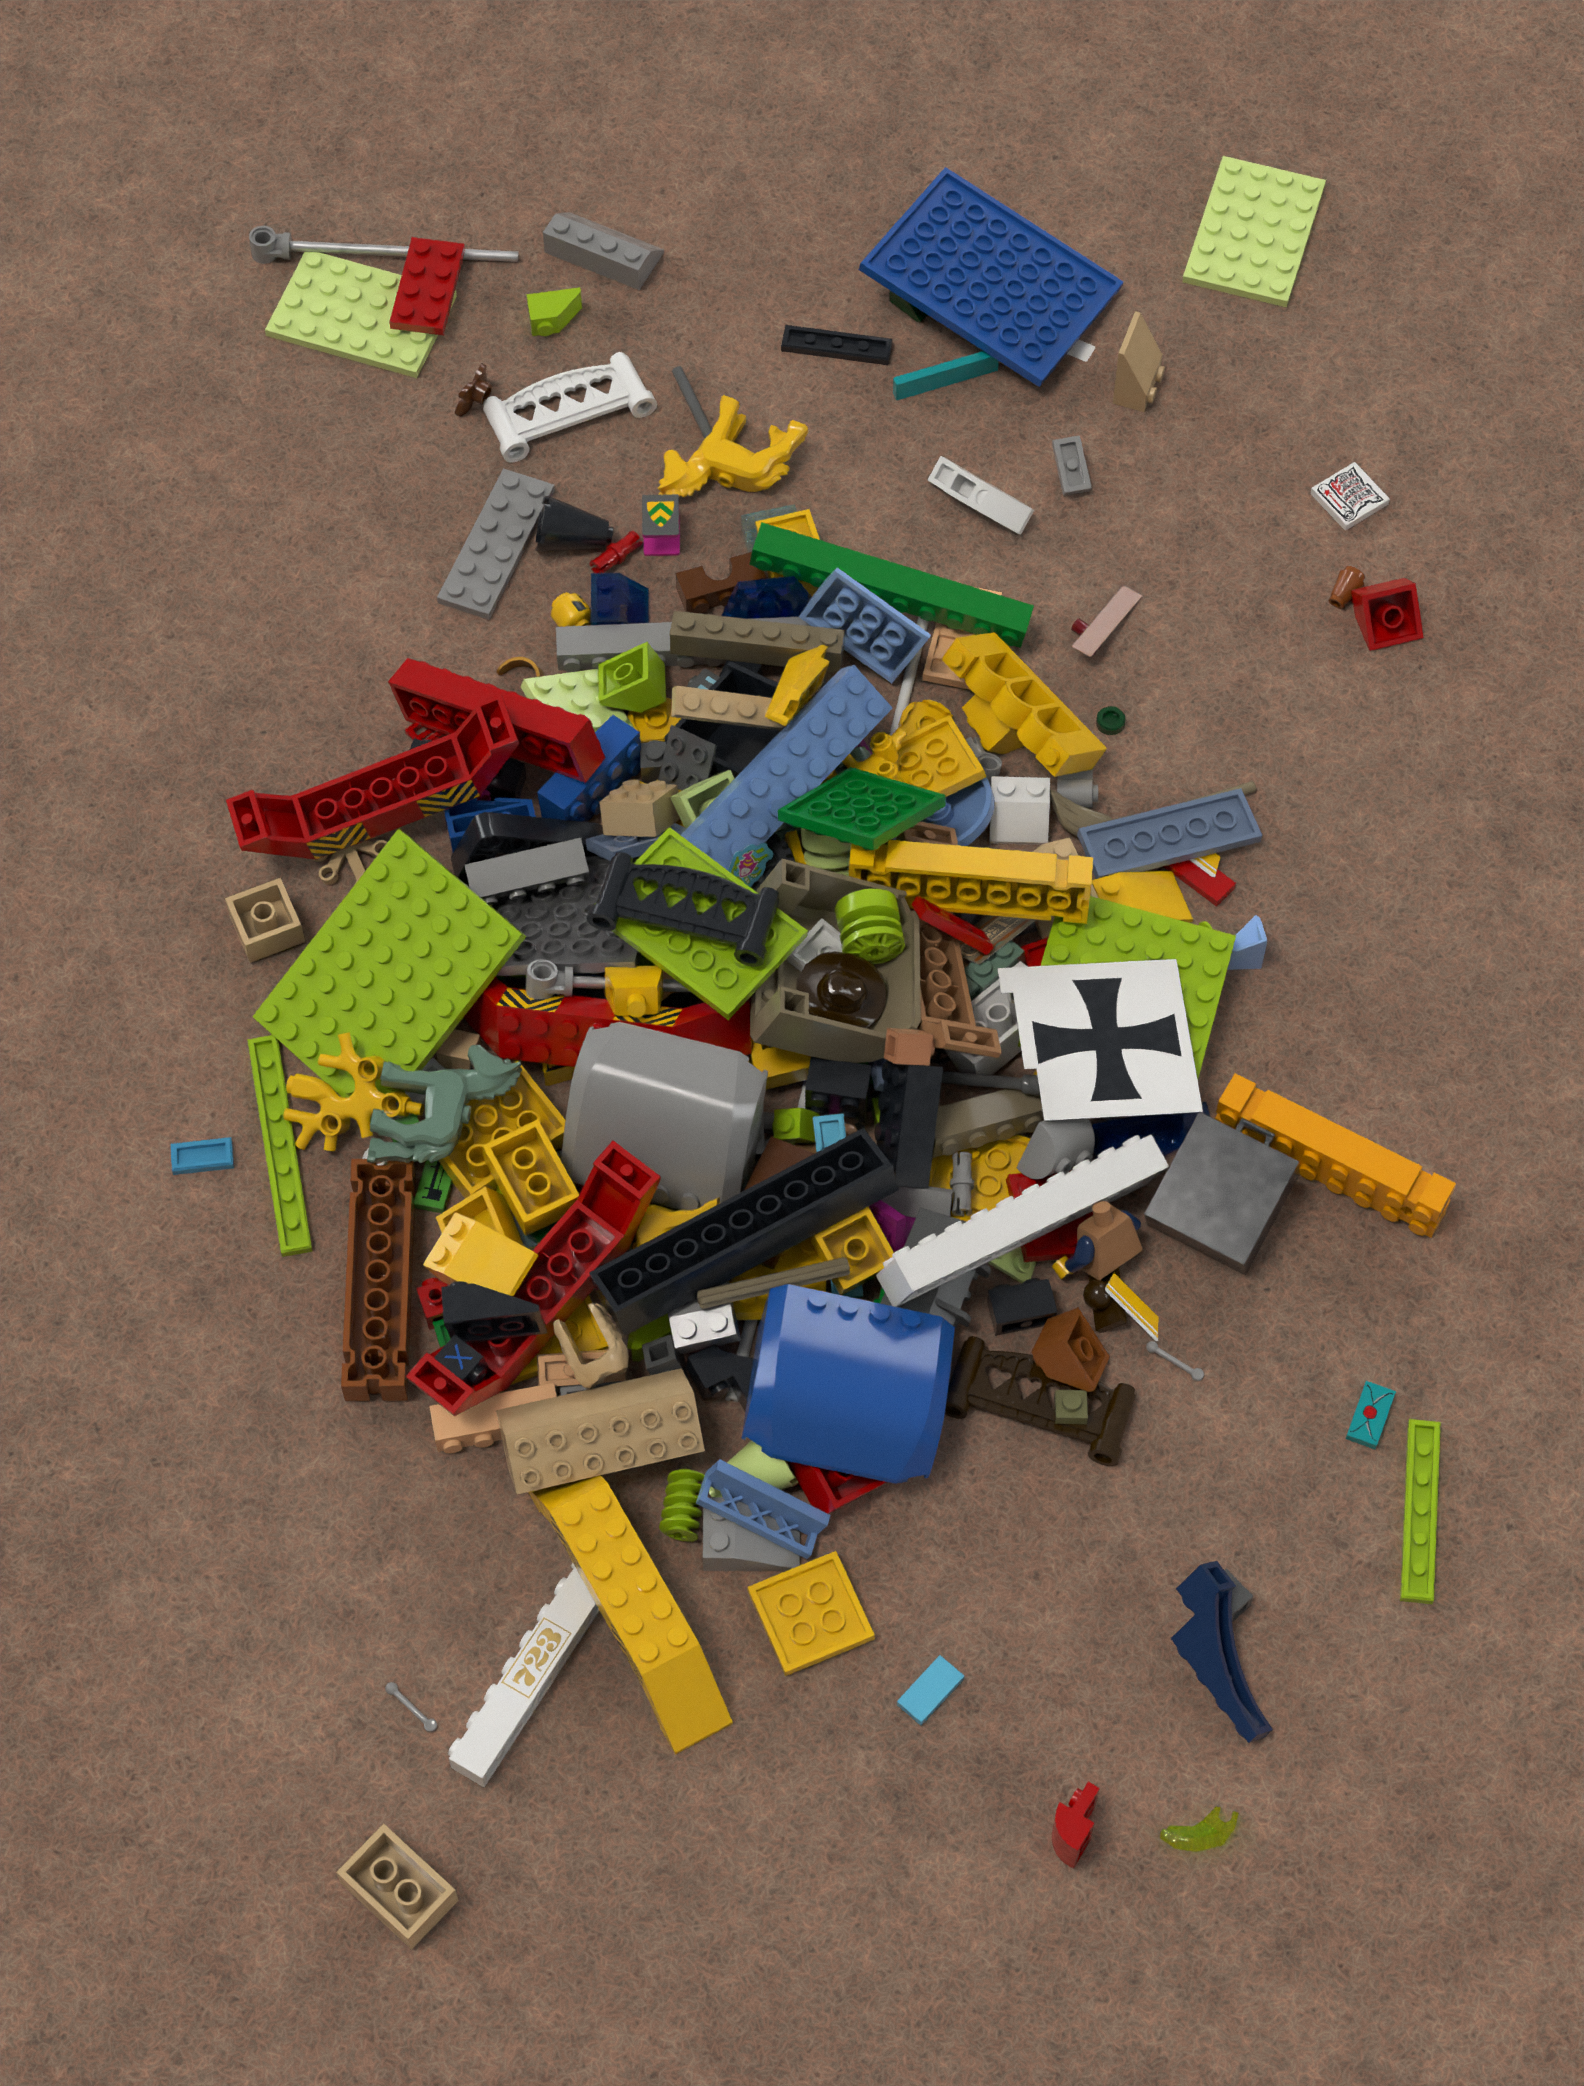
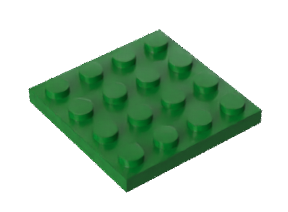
[778,767,946,850]

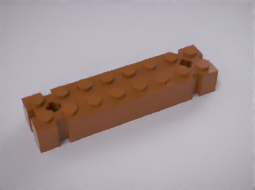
[341,1159,416,1401]

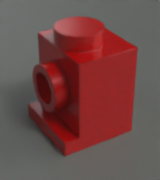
[416,1277,448,1330]

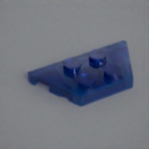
[721,576,812,619]

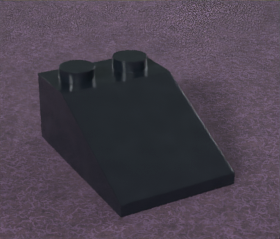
[441,1281,547,1343]

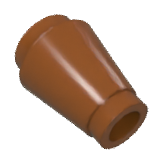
[1328,566,1365,609]

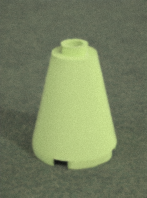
[709,1440,799,1497]

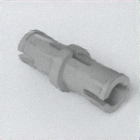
[950,1152,974,1216]

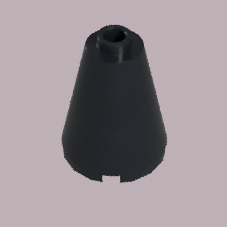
[535,496,613,552]

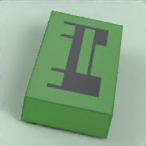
[414,1160,453,1213]

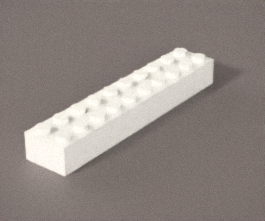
[876,1135,1169,1307]

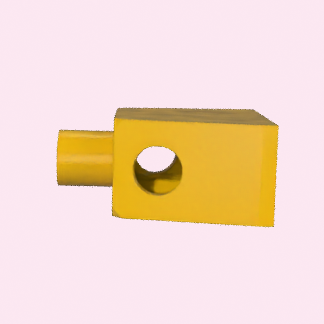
[605,965,664,1018]

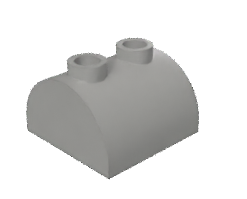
[1016,1118,1095,1179]

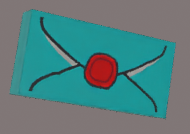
[1346,1381,1396,1450]

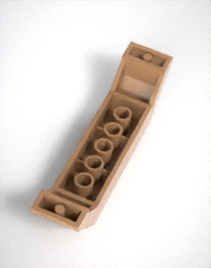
[895,821,1002,1058]

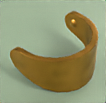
[496,657,545,698]

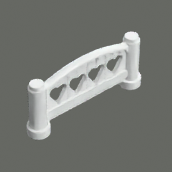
[483,352,657,463]

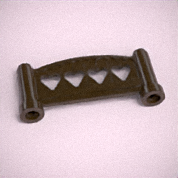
[945,1336,1136,1466]

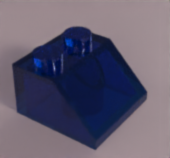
[591,573,649,625]

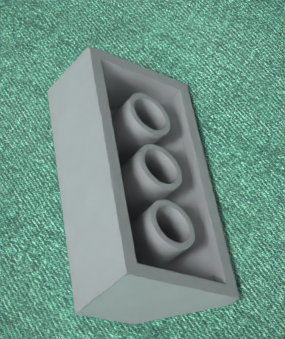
[543,212,664,290]
[465,838,590,905]

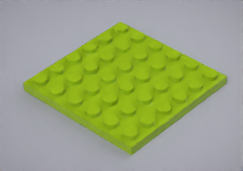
[1018,896,1236,1080]

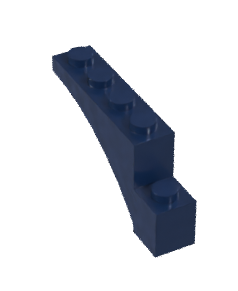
[1170,1561,1273,1743]

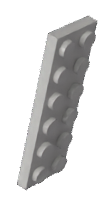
[437,468,555,620]

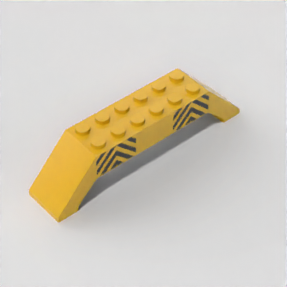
[528,1475,733,1755]

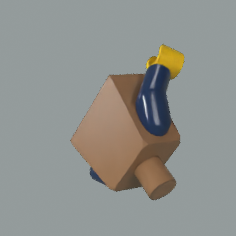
[1052,1201,1142,1280]

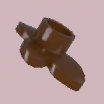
[455,363,492,417]

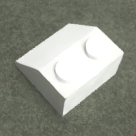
[990,776,1050,845]

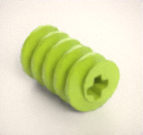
[659,1469,705,1542]

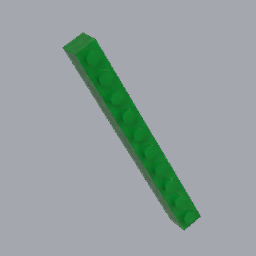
[749,522,1034,648]

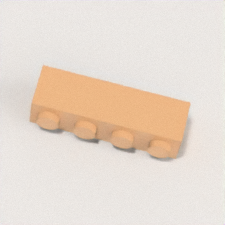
[429,1383,557,1453]

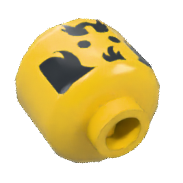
[551,592,593,627]

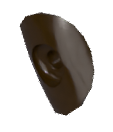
[796,951,886,1028]

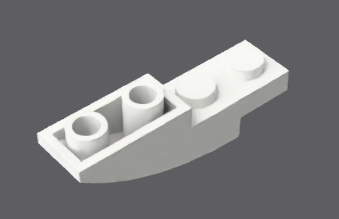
[928,456,1034,535]

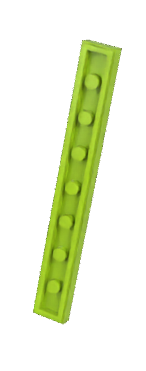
[247,1035,313,1257]

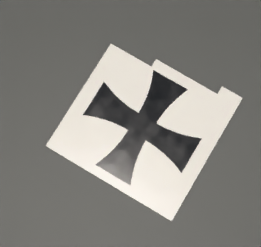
[998,959,1203,1121]

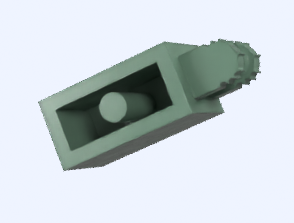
[964,940,1025,1001]

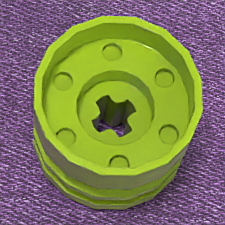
[835,889,905,965]

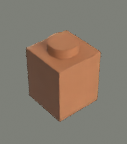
[884,1028,935,1066]

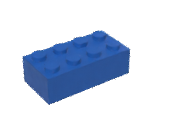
[537,715,641,822]

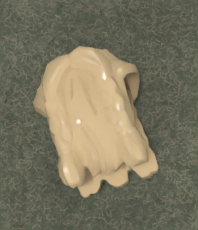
[553,1303,629,1390]

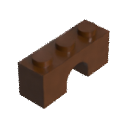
[675,552,767,614]

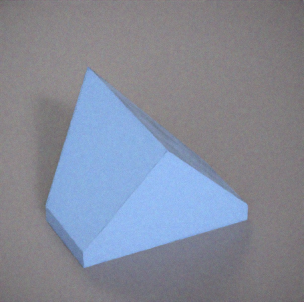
[1227,915,1267,970]

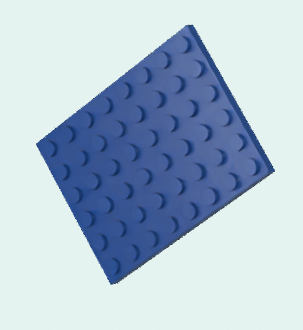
[858,167,1123,387]

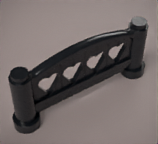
[586,852,780,967]

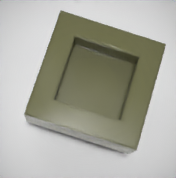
[1054,1390,1088,1424]

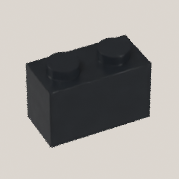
[987,1278,1058,1336]

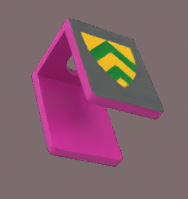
[642,494,680,556]

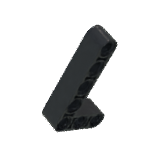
[451,812,603,888]

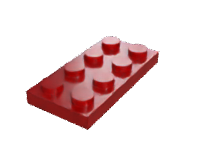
[389,237,465,336]

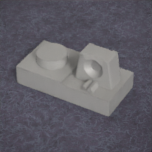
[1052,435,1092,496]

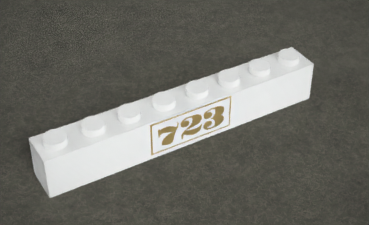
[448,1563,599,1787]

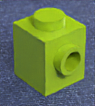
[772,1108,820,1145]

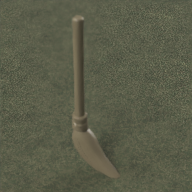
[1050,781,1256,837]

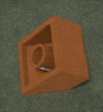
[1031,1307,1110,1392]

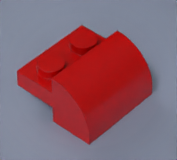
[1051,1781,1100,1869]

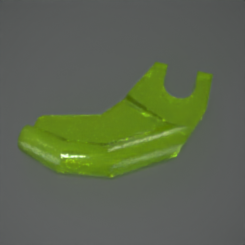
[1160,1806,1239,1852]

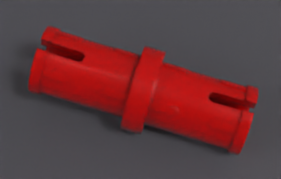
[589,531,642,576]

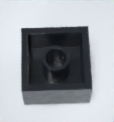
[805,1057,872,1124]

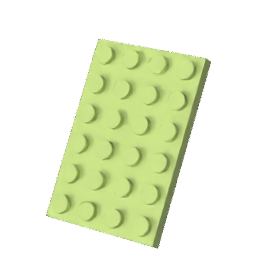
[1182,156,1326,307]
[265,252,457,378]

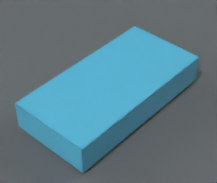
[897,1655,964,1726]

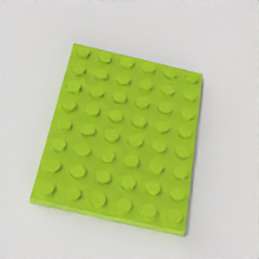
[252,829,527,1120]

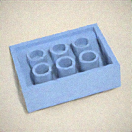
[799,568,931,684]

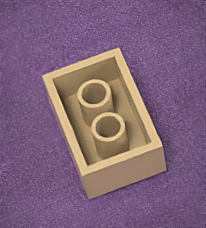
[336,1824,459,1950]

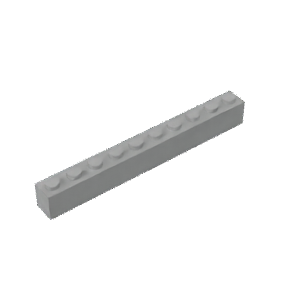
[556,617,810,672]

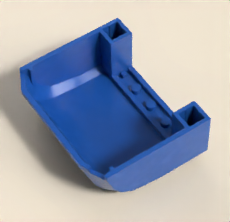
[741,1284,955,1484]

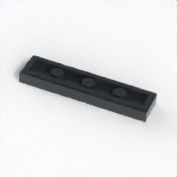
[781,325,893,365]

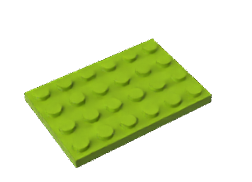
[595,827,808,1020]

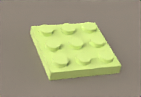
[521,669,634,732]

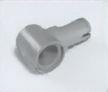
[966,737,1002,786]

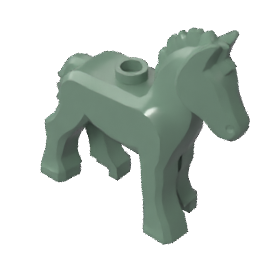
[367,1044,522,1163]

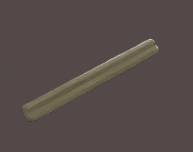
[697,1257,850,1309]

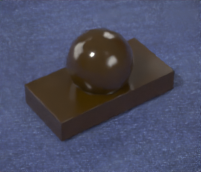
[1083,1267,1127,1333]

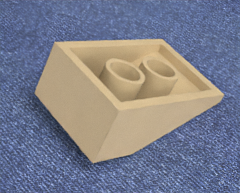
[1113,311,1165,412]

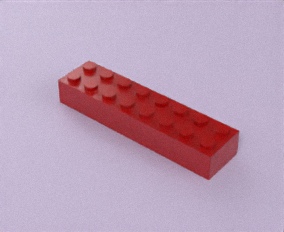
[388,658,605,783]

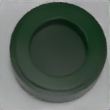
[1096,706,1125,735]

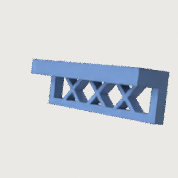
[696,1459,831,1559]

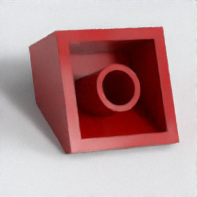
[1351,578,1424,651]

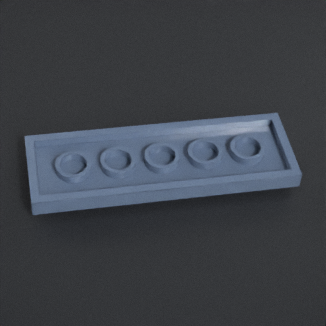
[1077,788,1263,879]

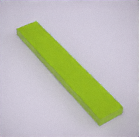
[1400,1419,1441,1604]

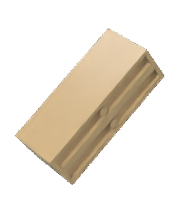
[496,1368,705,1494]

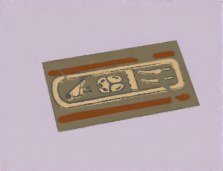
[959,915,1037,965]

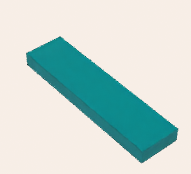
[893,351,999,401]

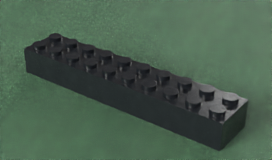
[589,1128,899,1336]

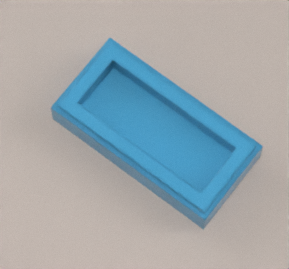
[170,1137,234,1175]

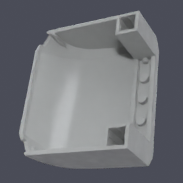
[561,1022,768,1210]

